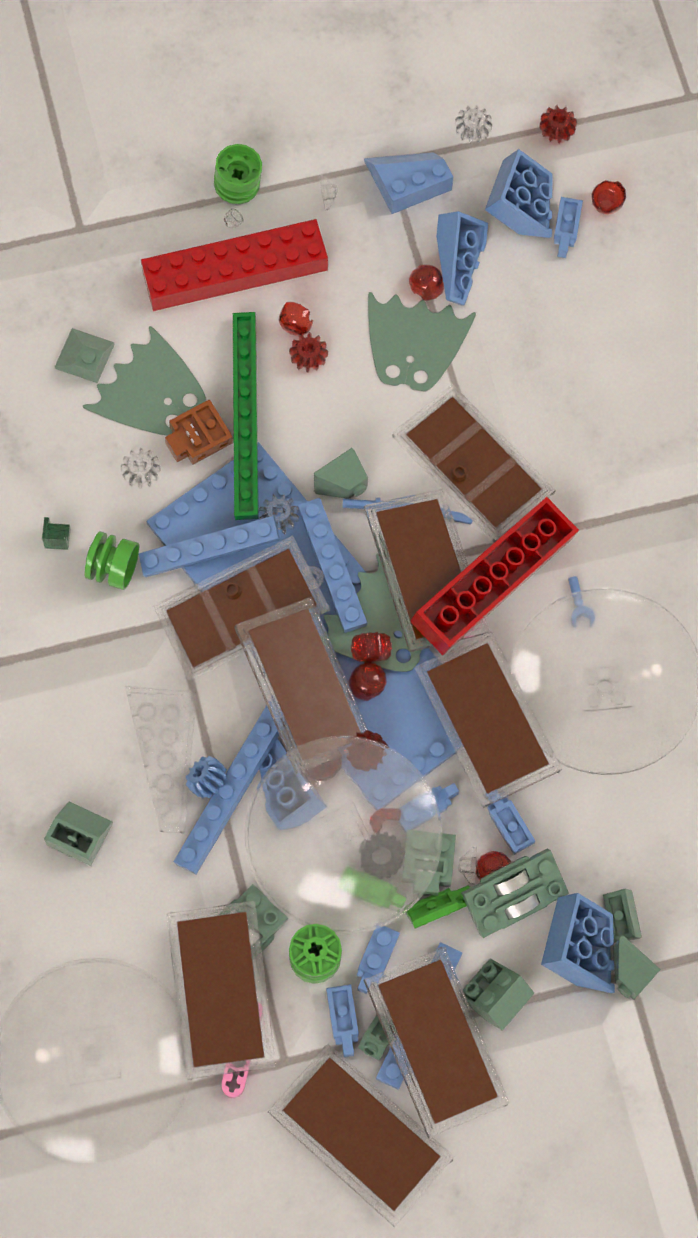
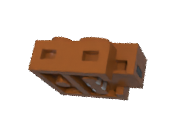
[165,399,233,465]

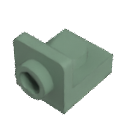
[358,1014,396,1060]

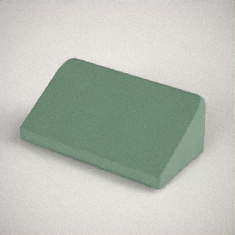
[603,889,642,943]

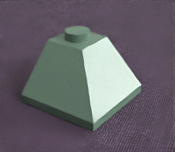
[55,328,115,383]
[314,448,368,499]
[613,935,661,1000]

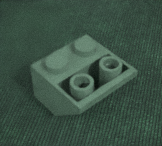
[44,801,113,866]
[458,958,534,1031]

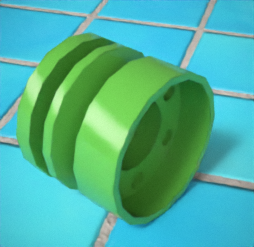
[214,144,262,204]
[84,531,140,590]
[289,924,342,984]

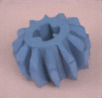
[185,756,227,799]

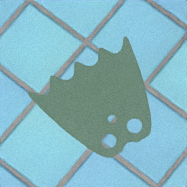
[368,292,476,391]
[83,326,206,436]
[320,554,432,672]

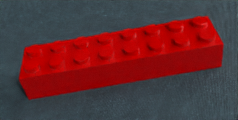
[141,219,328,311]
[410,497,579,656]

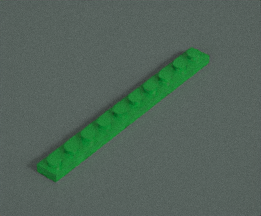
[233,312,259,520]

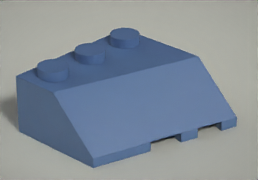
[485,149,553,238]
[364,152,454,214]
[541,893,615,993]

